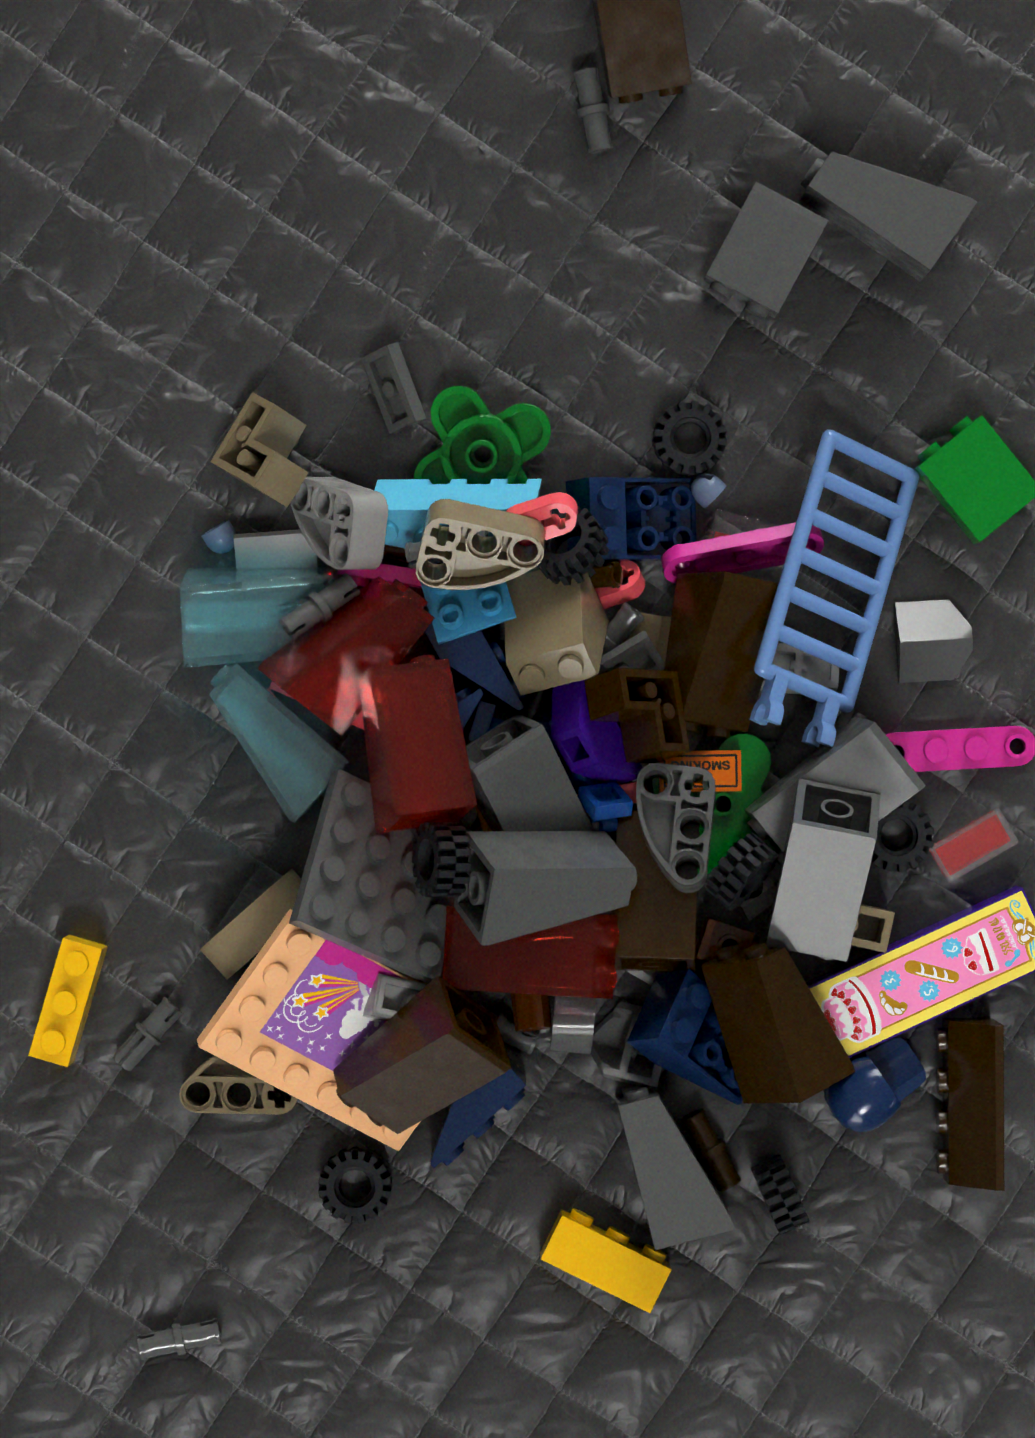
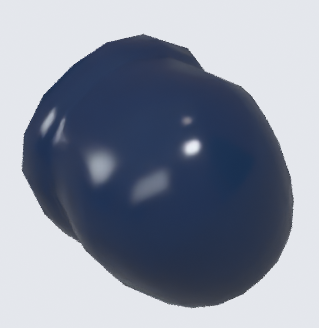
[824,1038,926,1132]

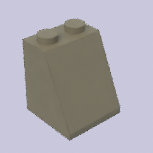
[504,566,609,695]

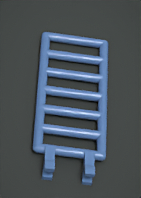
[749,429,919,747]

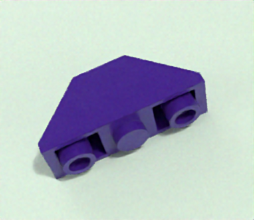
[551,678,643,785]

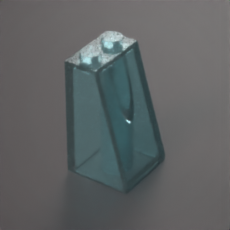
[180,566,344,667]
[209,663,352,823]

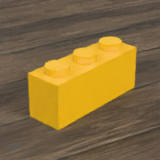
[28,934,108,1067]
[540,1208,672,1313]

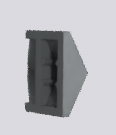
[894,599,973,683]
[590,1001,662,1090]

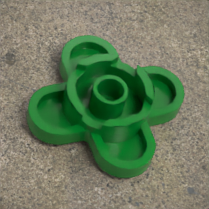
[414,385,551,484]
[651,734,776,874]

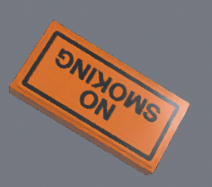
[659,750,742,793]

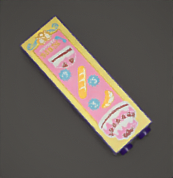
[806,886,1035,1058]

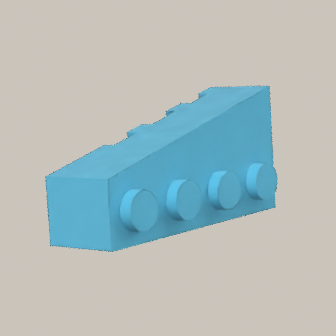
[374,479,542,549]

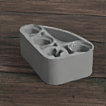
[290,477,388,570]

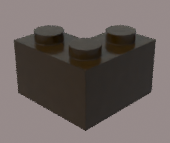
[584,668,690,763]

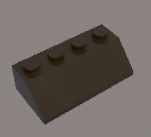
[936,1017,1005,1191]

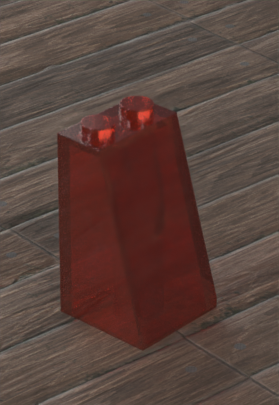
[258,576,435,735]
[359,655,477,834]
[443,906,619,999]

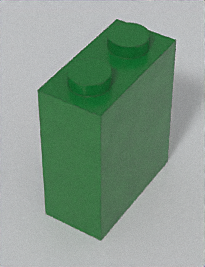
[914,415,1035,544]

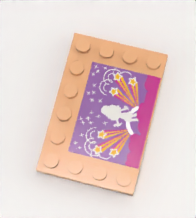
[197,909,426,1151]

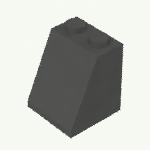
[704,182,829,319]

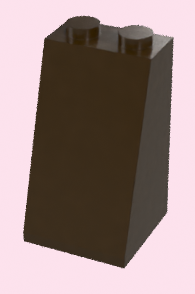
[592,0,692,103]
[664,571,778,738]
[611,804,700,973]
[701,943,855,1104]
[333,976,512,1134]

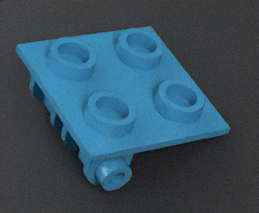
[420,582,517,645]

